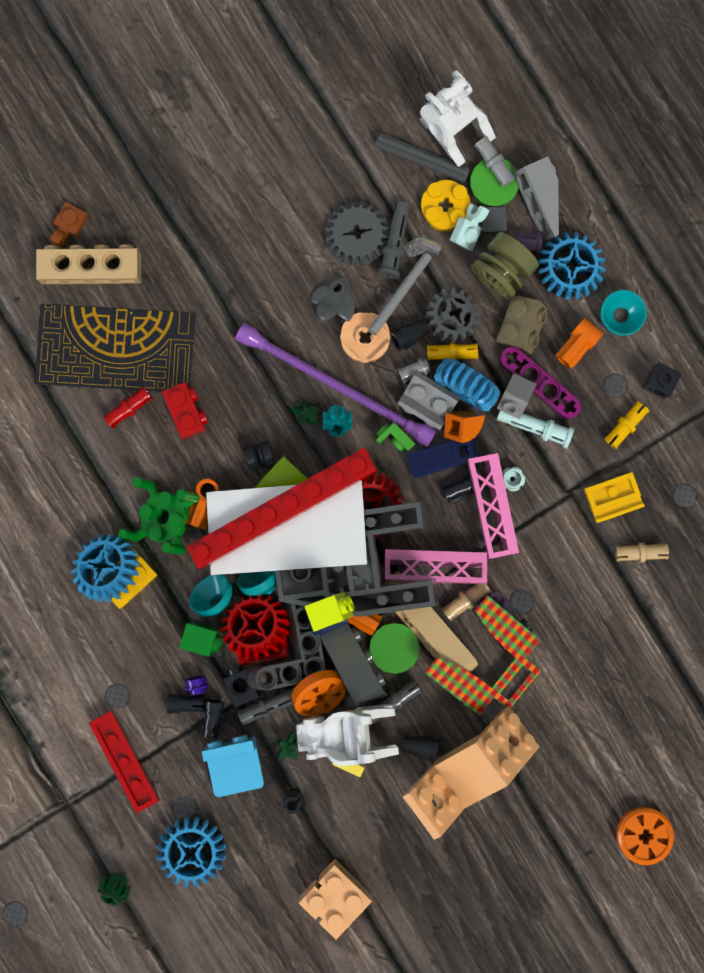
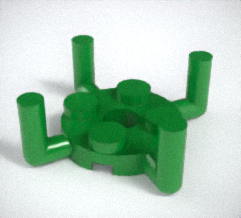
[118,477,199,555]

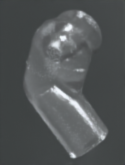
[405,236,443,257]

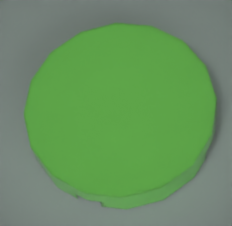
[470,159,519,207]
[369,623,420,674]

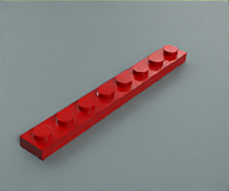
[187,447,378,569]

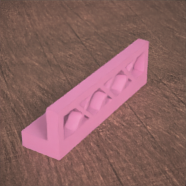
[467,453,519,559]
[384,549,487,584]

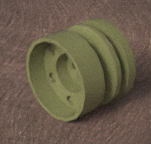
[471,232,539,300]

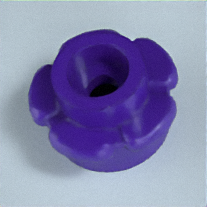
[184,675,209,695]

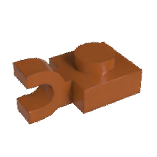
[50,202,89,249]

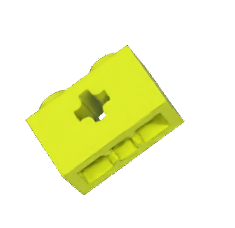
[304,592,355,631]

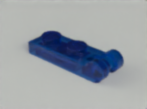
[407,438,480,479]

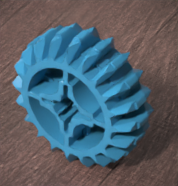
[538,232,606,300]
[434,359,500,411]
[71,534,140,602]
[157,816,226,887]

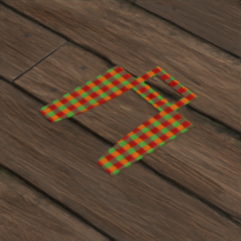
[425,595,541,716]

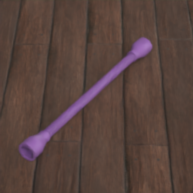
[235,322,437,447]

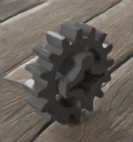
[425,287,481,343]

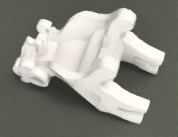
[419,70,496,167]
[296,704,399,766]

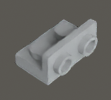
[397,371,460,430]

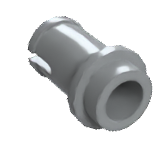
[398,358,431,384]

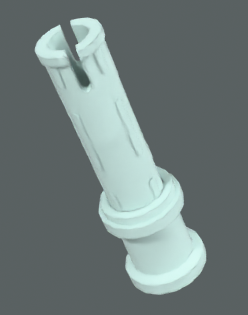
[497,410,574,449]

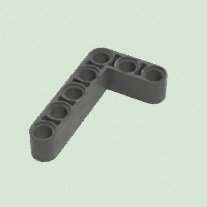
[248,602,325,690]

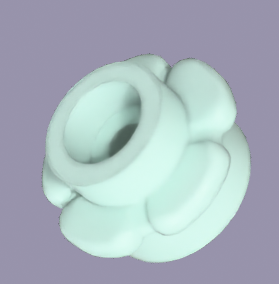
[502,467,525,492]

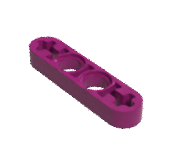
[500,347,581,419]

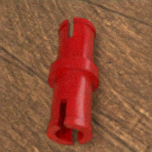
[103,386,153,429]

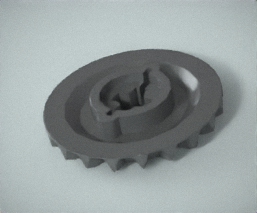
[325,201,390,266]

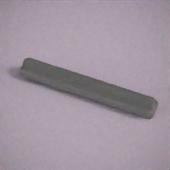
[375,133,469,182]

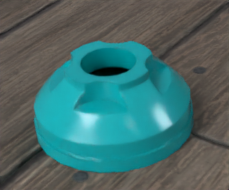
[600,290,647,336]
[237,571,277,597]
[189,574,232,617]

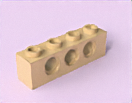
[36,245,141,284]

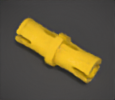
[427,342,478,361]
[604,401,650,449]

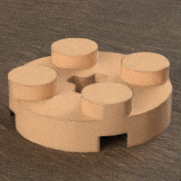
[340,313,390,364]

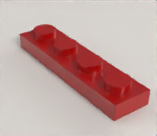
[88,710,160,814]

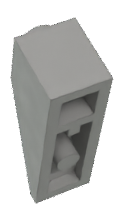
[513,156,559,242]

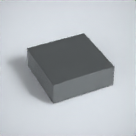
[481,206,507,234]

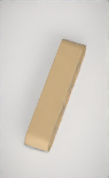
[382,571,478,672]

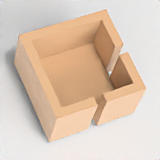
[299,859,372,939]

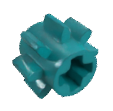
[322,405,353,436]

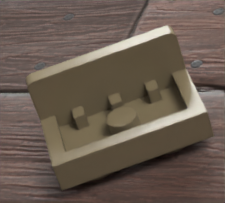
[496,295,548,354]

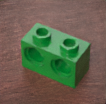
[179,621,224,657]

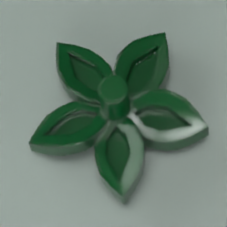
[290,399,320,425]
[277,731,298,760]

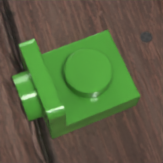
[376,423,415,453]

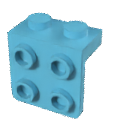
[202,734,264,797]

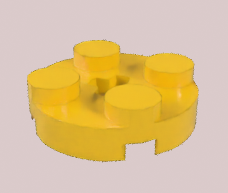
[421,180,471,232]

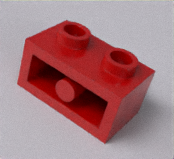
[162,382,209,440]

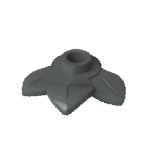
[310,277,356,323]

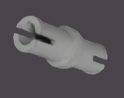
[474,136,515,187]

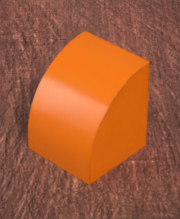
[444,410,485,443]

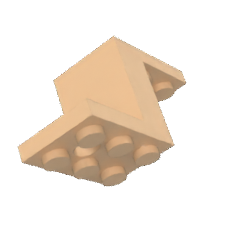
[403,706,539,840]

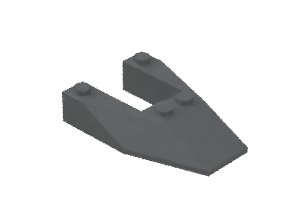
[275,501,439,617]

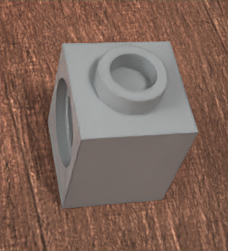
[497,373,536,419]

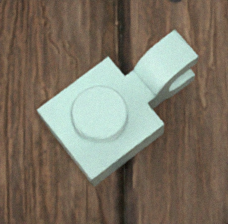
[450,203,490,251]

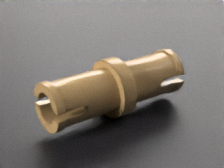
[615,542,669,563]
[441,584,491,621]

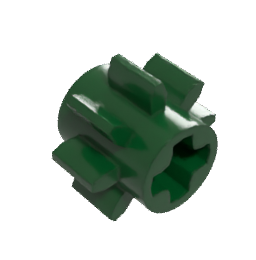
[97,873,131,906]

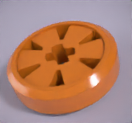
[291,670,347,717]
[616,806,674,865]

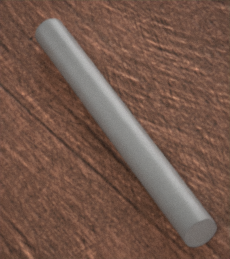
[368,252,432,335]

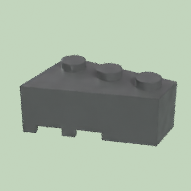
[320,623,388,707]

